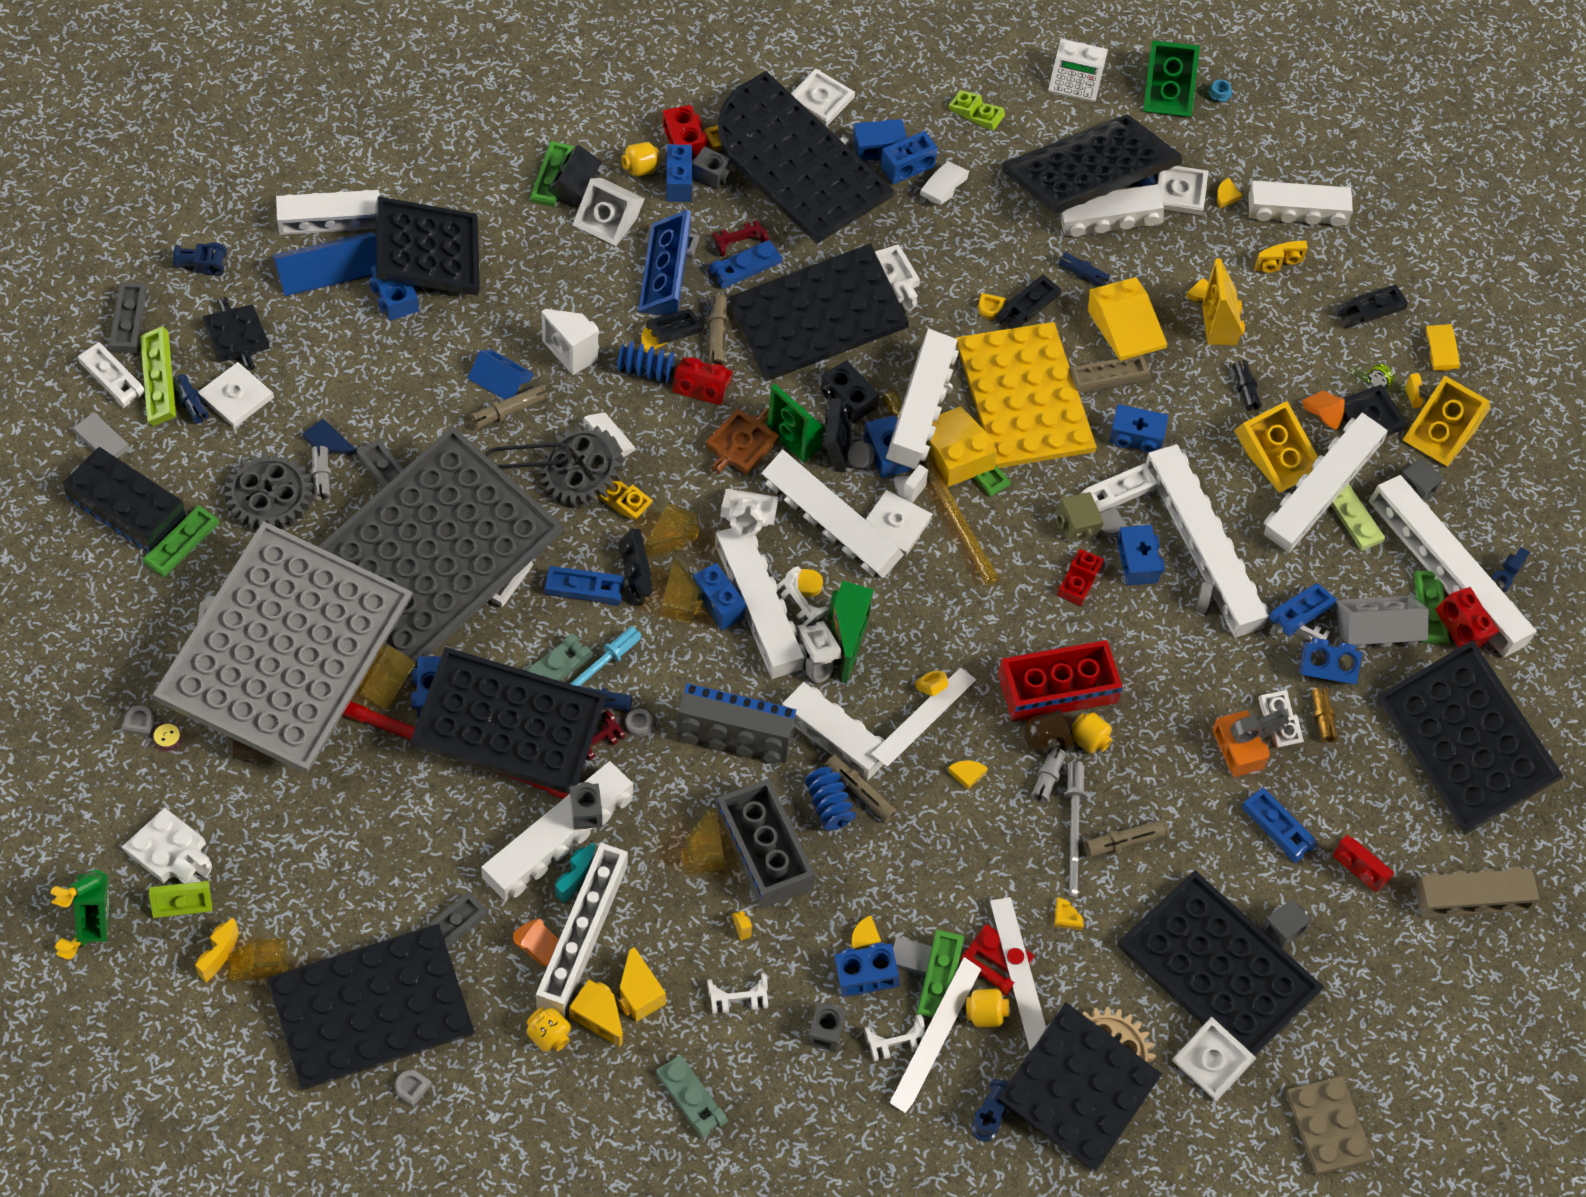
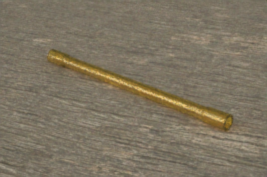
[882,390,1000,586]

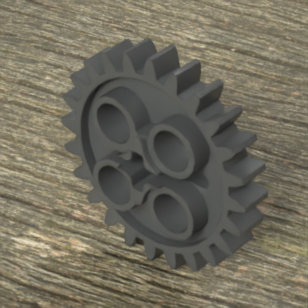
[538,424,625,508]
[224,453,314,531]

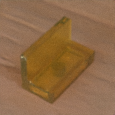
[356,643,415,709]

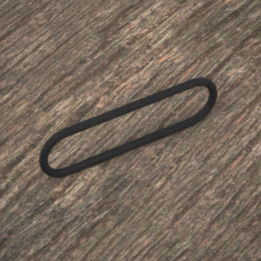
[485,442,570,469]

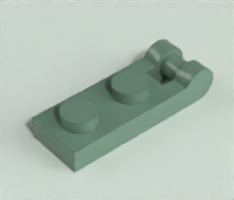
[526,633,593,681]
[656,1055,728,1139]

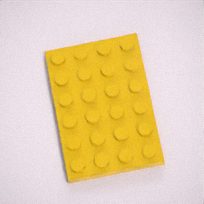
[956,322,1097,468]

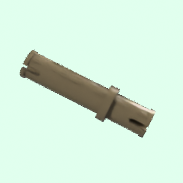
[708,294,728,366]
[470,384,548,429]
[824,754,898,823]
[1084,819,1169,858]

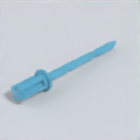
[570,626,642,686]

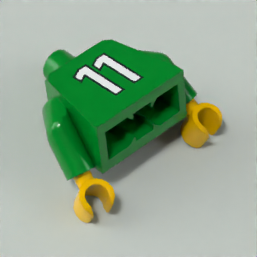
[51,870,110,960]

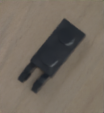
[995,274,1061,329]
[1334,284,1408,329]
[619,528,653,606]

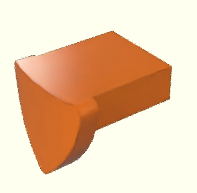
[1302,390,1344,430]
[513,918,559,966]

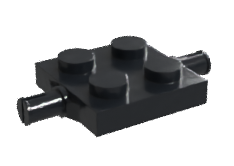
[203,297,269,371]

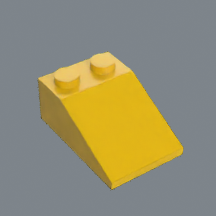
[1202,258,1245,345]
[1088,277,1167,361]
[1402,375,1491,467]
[1234,401,1318,493]
[926,406,997,487]

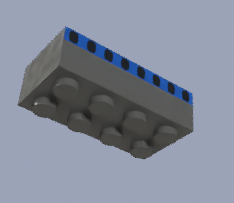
[677,683,797,764]
[715,779,815,909]

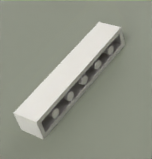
[886,328,959,469]
[1264,413,1388,553]
[762,449,904,578]
[715,528,807,679]
[481,761,633,901]
[536,843,628,1017]

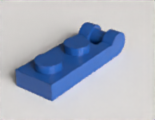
[708,240,782,289]
[545,566,625,606]
[1268,583,1337,637]
[1241,787,1317,863]

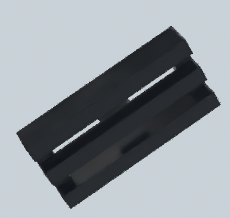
[646,309,703,345]

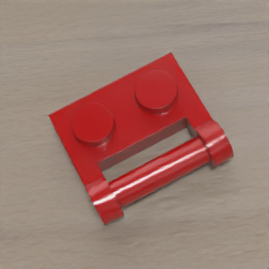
[958,924,1035,997]

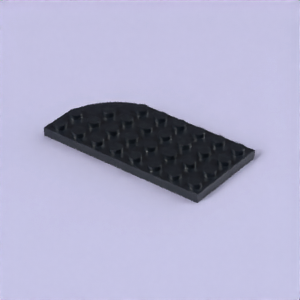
[718,71,894,244]

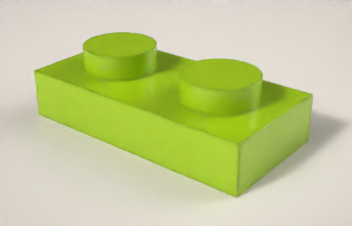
[149,881,212,918]

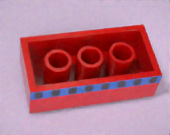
[998,640,1123,722]

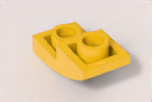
[1255,241,1308,273]
[1426,324,1460,371]
[598,481,653,520]
[195,918,239,983]

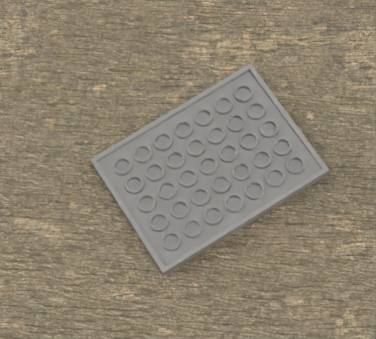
[153,521,412,774]

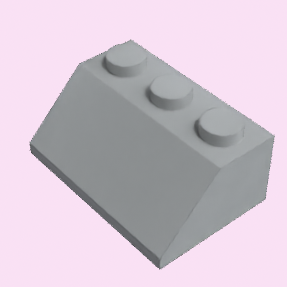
[1334,595,1429,648]

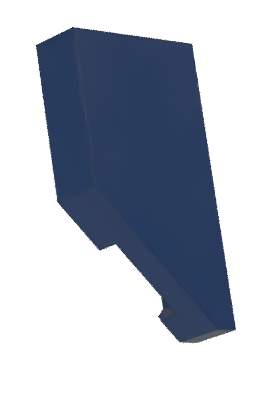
[302,419,356,455]

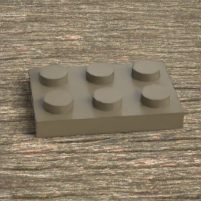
[1286,1076,1374,1176]

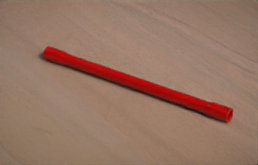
[342,701,569,799]

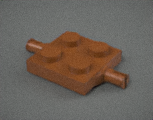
[705,408,780,475]

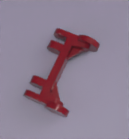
[712,220,769,257]
[585,710,626,764]

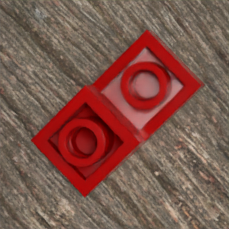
[1057,549,1104,606]

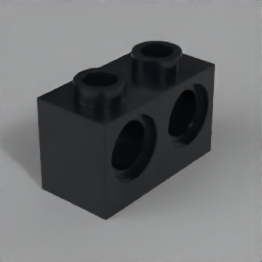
[821,360,879,423]

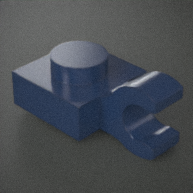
[1491,547,1530,593]

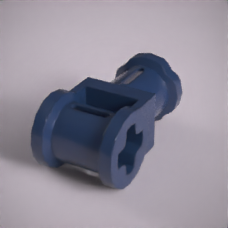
[173,242,228,276]
[971,1079,1008,1142]

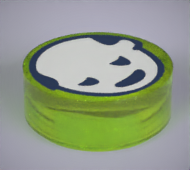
[1367,364,1394,390]

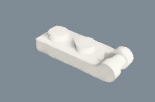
[78,342,145,408]
[1081,463,1158,513]
[796,621,841,664]

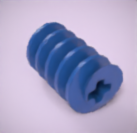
[617,341,674,383]
[805,767,856,831]

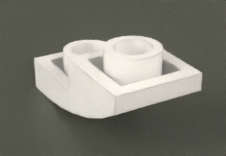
[920,161,969,205]
[1258,690,1304,748]

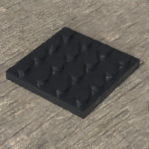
[375,196,480,296]
[996,1002,1163,1172]

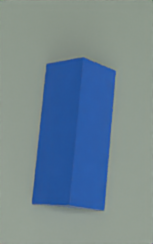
[638,209,691,316]
[272,232,376,296]

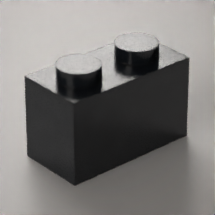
[548,144,602,207]

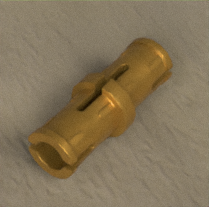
[1310,687,1338,743]

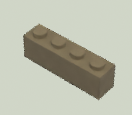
[1415,867,1540,918]

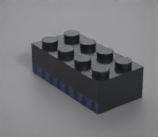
[63,446,186,553]

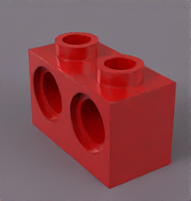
[662,105,708,159]
[1435,587,1499,648]

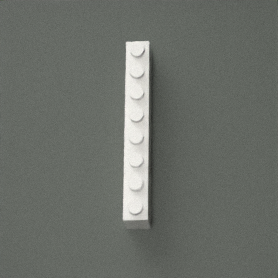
[1145,444,1269,638]
[1368,475,1537,658]

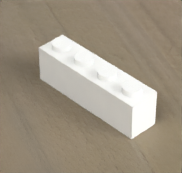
[1248,181,1353,226]
[1060,184,1164,237]
[276,190,379,235]
[782,682,885,782]

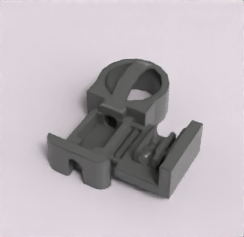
[1230,703,1289,743]

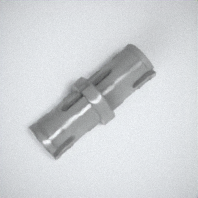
[310,446,332,501]
[1031,747,1066,804]

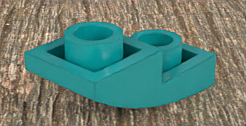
[555,842,596,904]

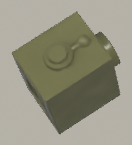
[1055,492,1104,543]

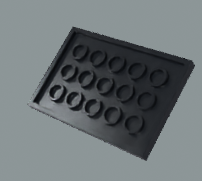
[1002,114,1182,214]
[729,243,909,381]
[1377,640,1563,835]
[410,647,607,794]
[1117,870,1324,1057]
[267,924,475,1091]

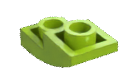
[949,90,1005,131]

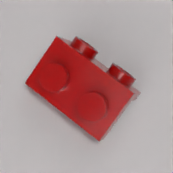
[672,357,733,405]
[1333,835,1394,893]

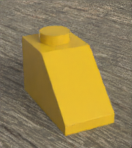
[618,947,666,1022]
[569,980,623,1047]

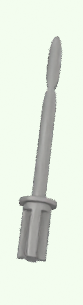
[1064,761,1087,897]

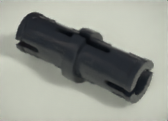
[1232,360,1262,411]

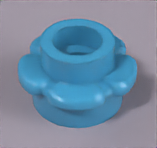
[1209,79,1232,102]

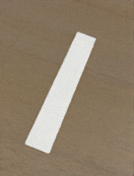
[871,667,976,766]
[990,897,1046,1050]
[890,958,981,1113]

